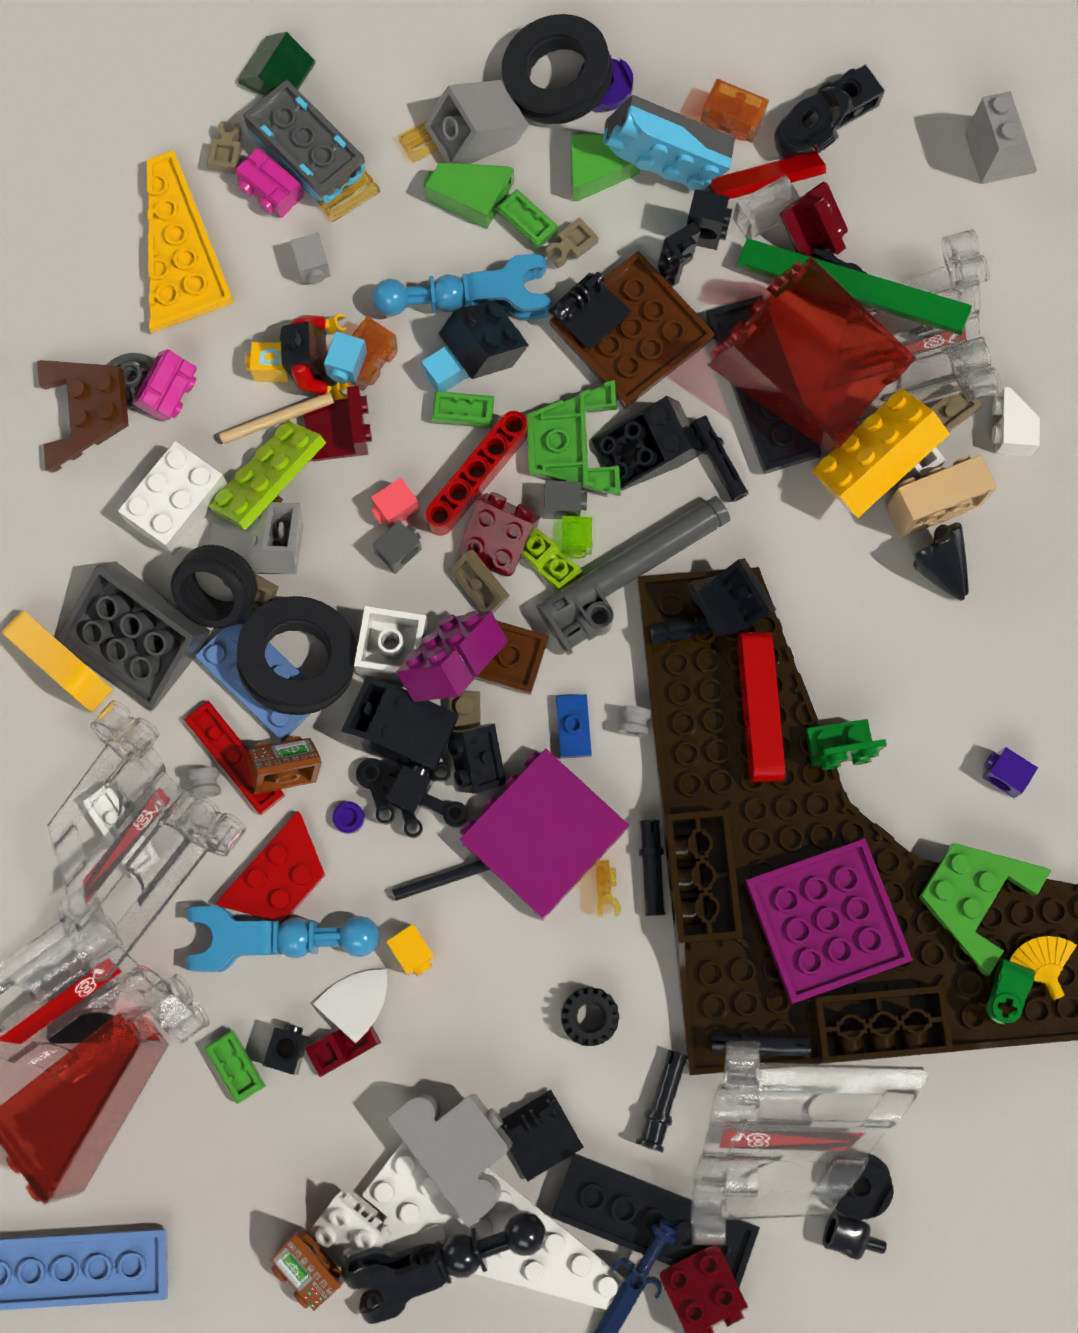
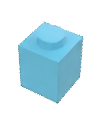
[324,331,367,384]
[421,345,469,392]

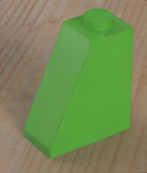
[571,134,640,201]
[423,162,514,229]

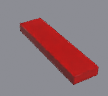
[708,151,826,199]
[184,700,285,815]

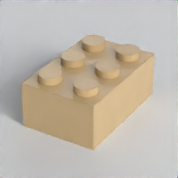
[886,455,997,539]

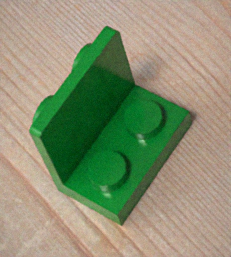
[805,719,887,770]

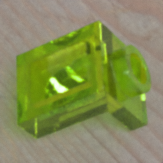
[561,516,592,559]

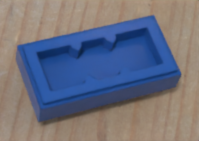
[556,694,592,759]

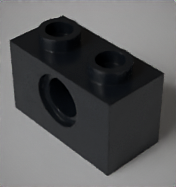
[818,64,885,130]
[687,189,733,250]

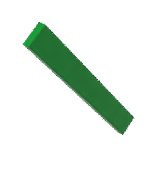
[737,238,972,336]

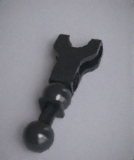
[341,1212,546,1324]

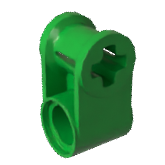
[986,958,1035,1024]

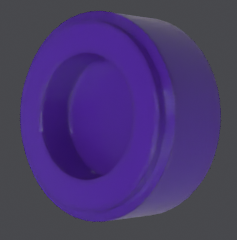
[332,802,365,834]

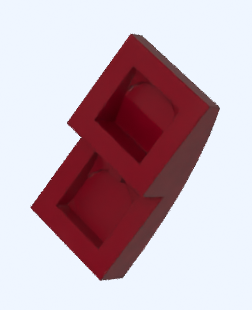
[305,1025,382,1077]

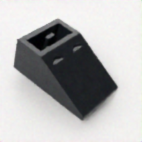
[592,396,704,491]
[341,677,459,771]

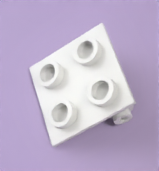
[308,1190,392,1272]

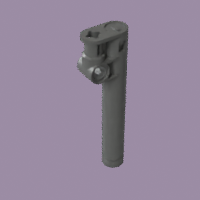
[536,496,730,655]

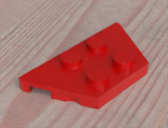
[215,811,326,923]

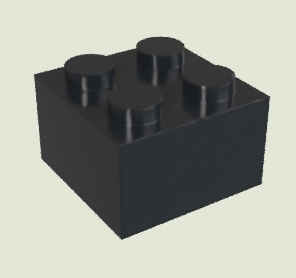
[438,300,529,379]

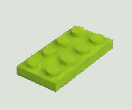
[208,420,326,530]

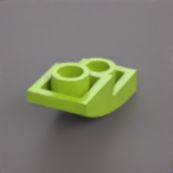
[521,528,583,591]

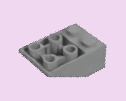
[208,502,303,574]

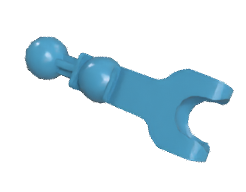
[372,254,552,320]
[185,906,380,972]

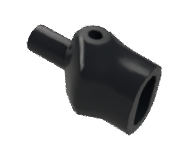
[823,1214,887,1260]

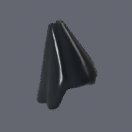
[913,522,969,601]

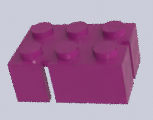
[396,611,508,702]

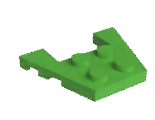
[527,380,621,496]
[919,843,1051,976]

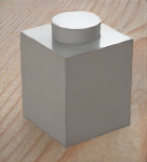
[290,233,331,284]

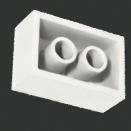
[118,441,228,556]

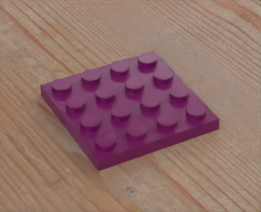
[745,839,913,1004]

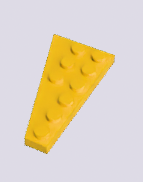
[147,150,234,333]

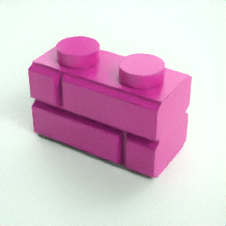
[235,148,304,218]
[132,349,197,421]

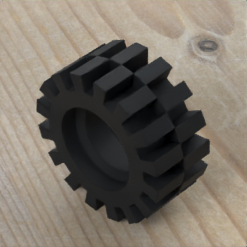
[561,987,620,1046]

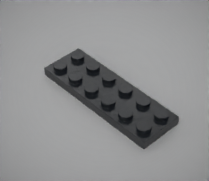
[706,295,822,474]
[551,1153,760,1287]

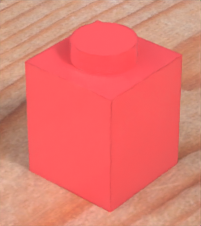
[370,478,420,529]

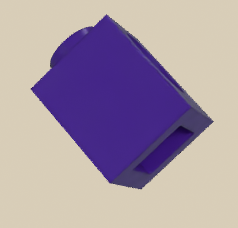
[982,747,1038,798]

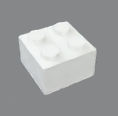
[354,606,428,681]

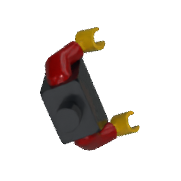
[280,313,349,400]

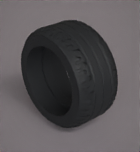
[171,544,257,629]

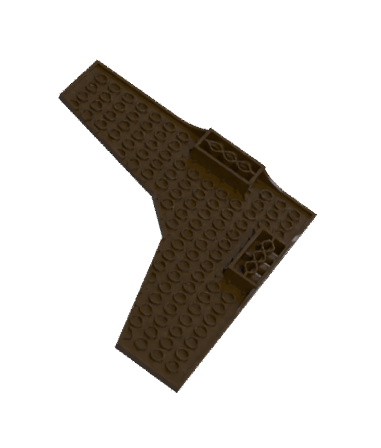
[637,567,1078,1075]

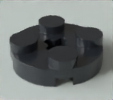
[826,1152,894,1220]

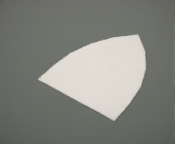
[313,969,387,1043]

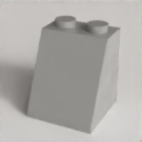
[424,80,529,164]
[965,91,1037,184]

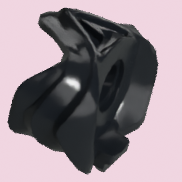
[774,87,855,159]

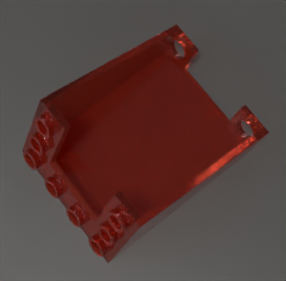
[707,257,916,452]
[0,1012,169,1205]

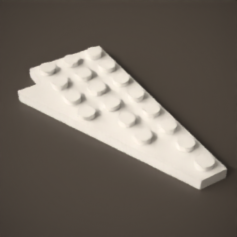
[362,1141,626,1310]

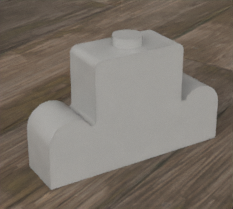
[387,1094,513,1228]

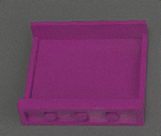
[459,748,629,921]

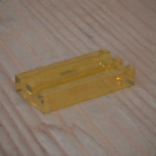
[399,121,439,163]
[316,169,380,222]

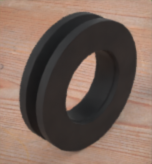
[502,14,613,124]
[237,596,357,715]

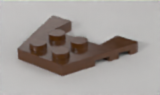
[37,360,129,473]

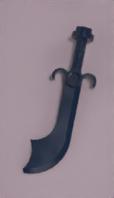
[594,1218,678,1333]

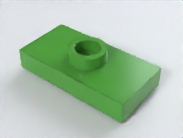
[496,189,558,250]
[432,391,494,428]
[204,1030,266,1104]

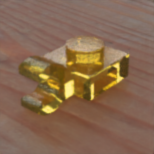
[595,860,621,917]

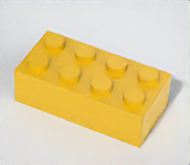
[811,388,950,518]

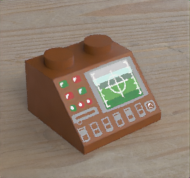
[247,736,322,795]
[270,1228,345,1311]

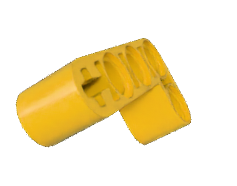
[1,609,113,713]

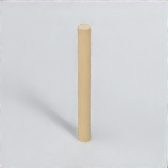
[219,392,335,444]

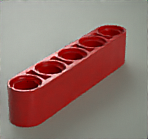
[426,411,527,536]
[738,631,785,782]

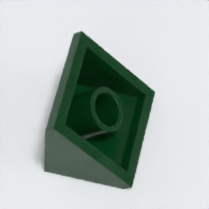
[238,32,315,97]

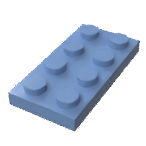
[195,617,310,742]

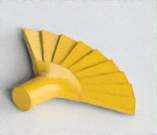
[1009,936,1077,1001]

